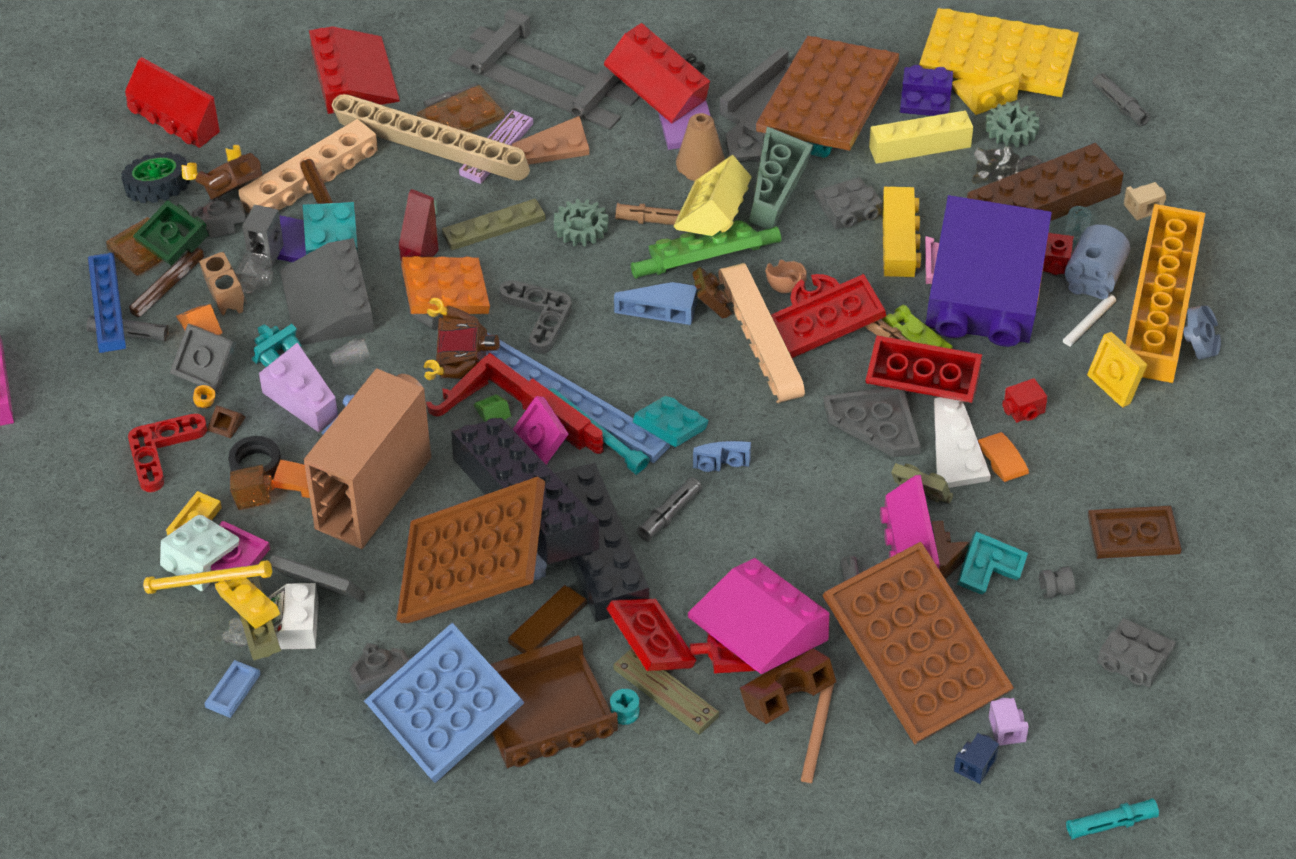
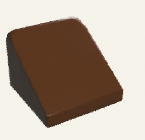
[207,405,246,439]

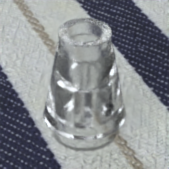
[329,338,370,368]

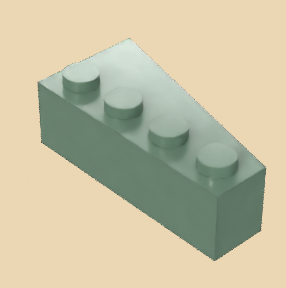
[749,127,813,229]

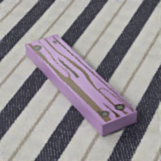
[459,110,533,184]

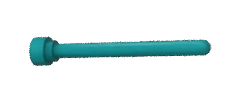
[548,388,650,475]

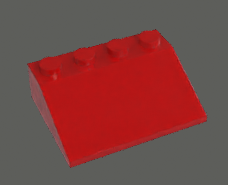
[309,26,400,114]

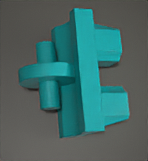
[252,324,301,367]

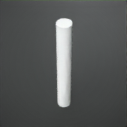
[1063,294,1116,347]

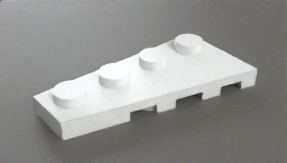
[934,397,991,488]

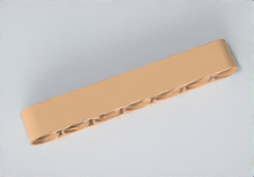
[718,263,805,403]

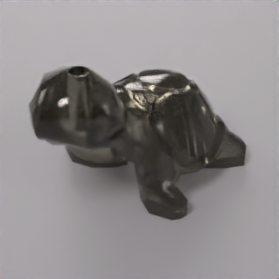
[972,146,1043,184]

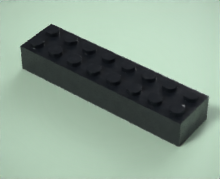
[451,418,600,565]

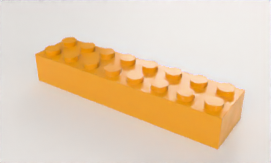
[1126,204,1205,383]

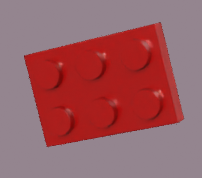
[607,599,697,671]

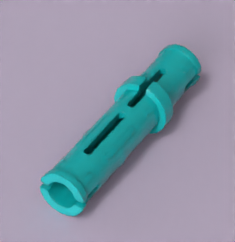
[1066,798,1159,840]

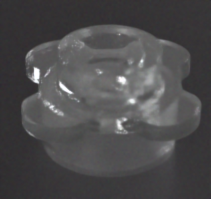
[222,618,248,647]

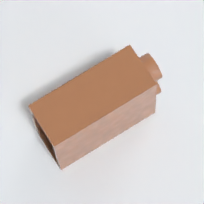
[304,368,431,549]

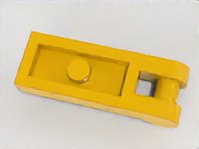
[215,578,280,629]

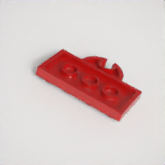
[771,274,887,358]

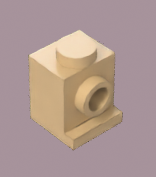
[1124,182,1166,220]

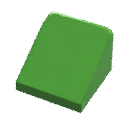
[473,394,511,422]

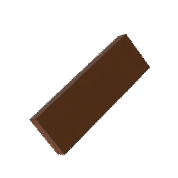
[508,585,587,653]

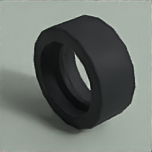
[228,436,282,488]

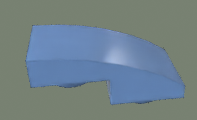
[693,441,751,472]

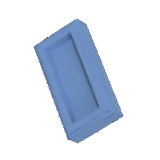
[204,660,261,718]

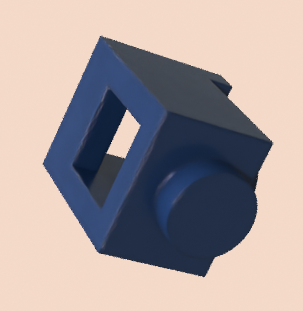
[954,733,999,784]

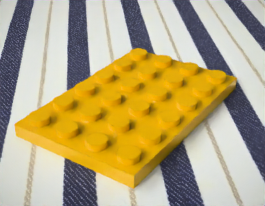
[919,8,1079,97]

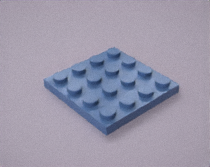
[364,623,524,783]

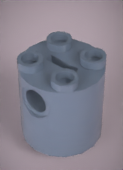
[1065,224,1131,299]

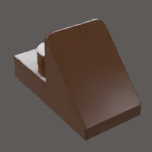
[931,521,969,579]

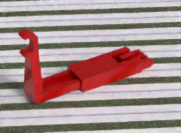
[426,353,604,454]

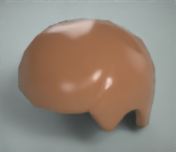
[765,260,807,294]

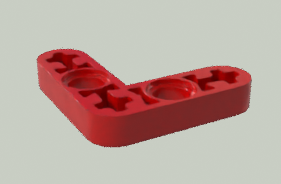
[128,414,207,492]

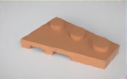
[512,116,589,165]

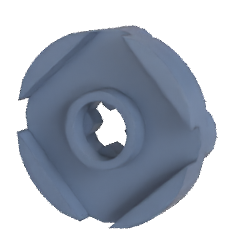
[1183,305,1221,360]

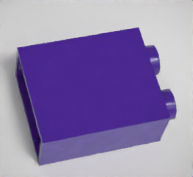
[925,195,1052,347]

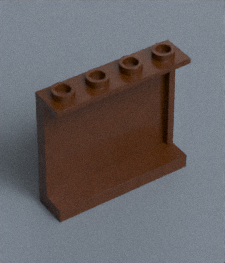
[490,635,618,768]

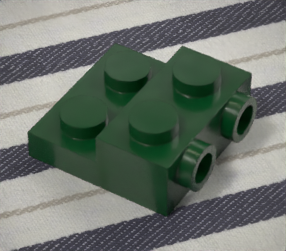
[133,200,209,266]

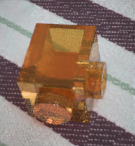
[230,465,274,510]

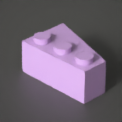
[259,343,338,432]

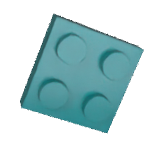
[303,202,358,255]
[633,395,709,448]

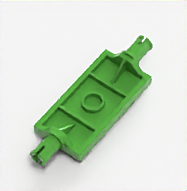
[631,221,781,279]

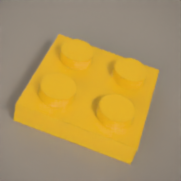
[1087,332,1148,408]

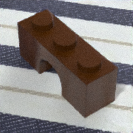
[740,648,836,724]

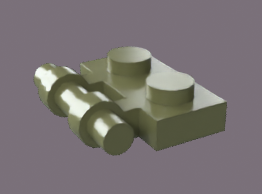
[891,463,953,504]

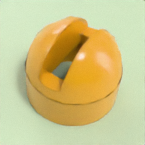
[193,385,215,409]

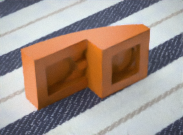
[978,432,1029,482]
[273,460,310,498]

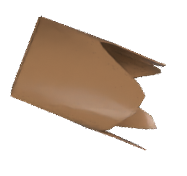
[199,251,247,316]

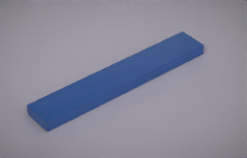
[88,253,126,353]

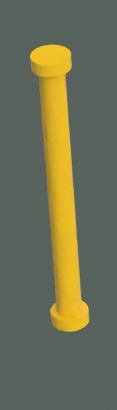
[144,560,272,594]

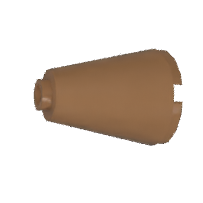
[676,113,725,181]

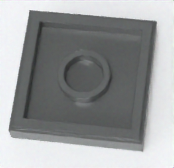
[170,323,237,392]

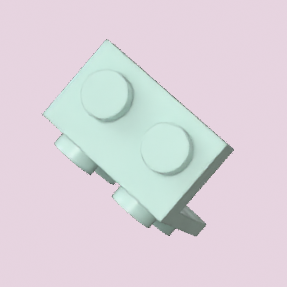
[160,515,239,592]

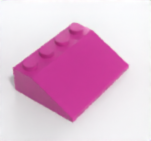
[688,558,829,674]

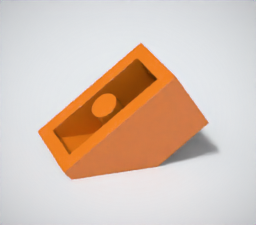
[176,304,222,335]

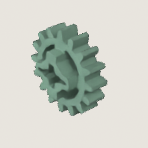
[985,102,1040,147]
[553,199,609,246]

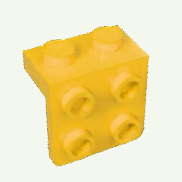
[952,72,1020,115]

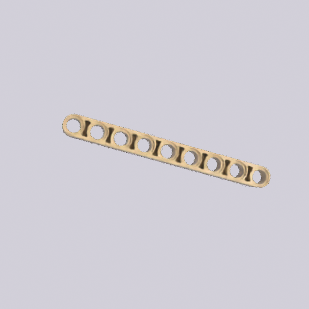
[332,94,530,180]

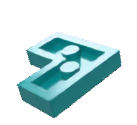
[956,531,1028,595]

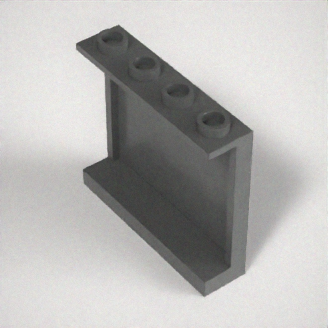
[720,47,805,142]

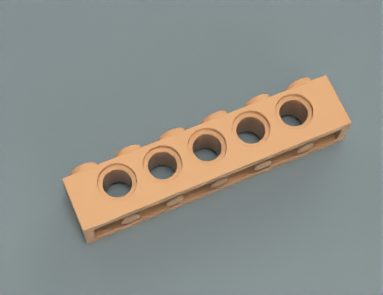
[238,119,378,213]

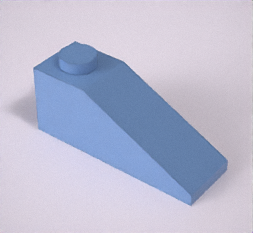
[614,282,698,325]

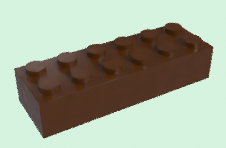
[967,142,1124,222]

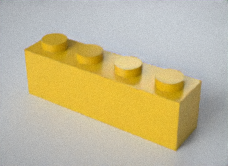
[882,187,921,277]

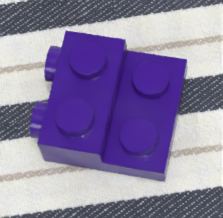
[900,65,953,116]

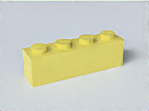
[869,110,973,164]

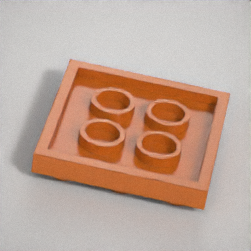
[401,256,490,314]

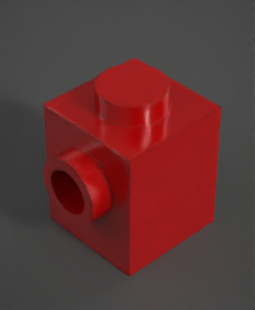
[1043,233,1074,275]
[1002,378,1048,423]

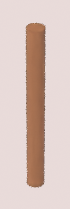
[801,684,834,783]

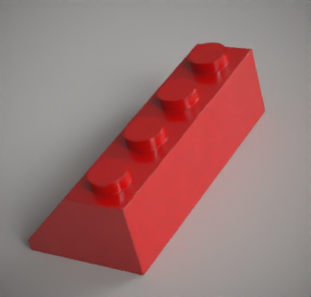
[604,23,710,124]
[125,57,220,148]
[865,335,982,403]

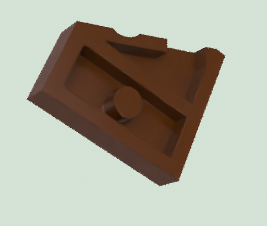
[692,267,732,319]

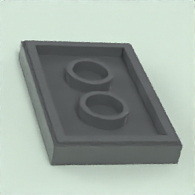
[270,555,366,602]

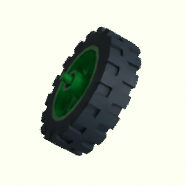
[121,152,191,203]

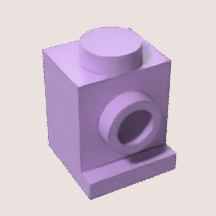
[989,698,1029,746]

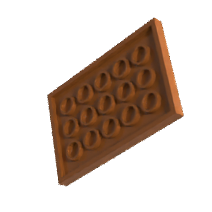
[756,36,899,151]
[396,476,545,623]
[822,542,1014,745]

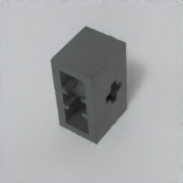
[242,204,284,267]

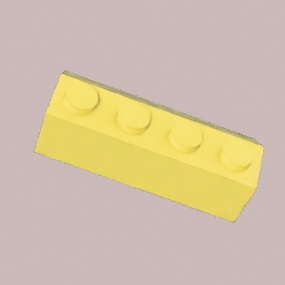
[674,155,751,236]

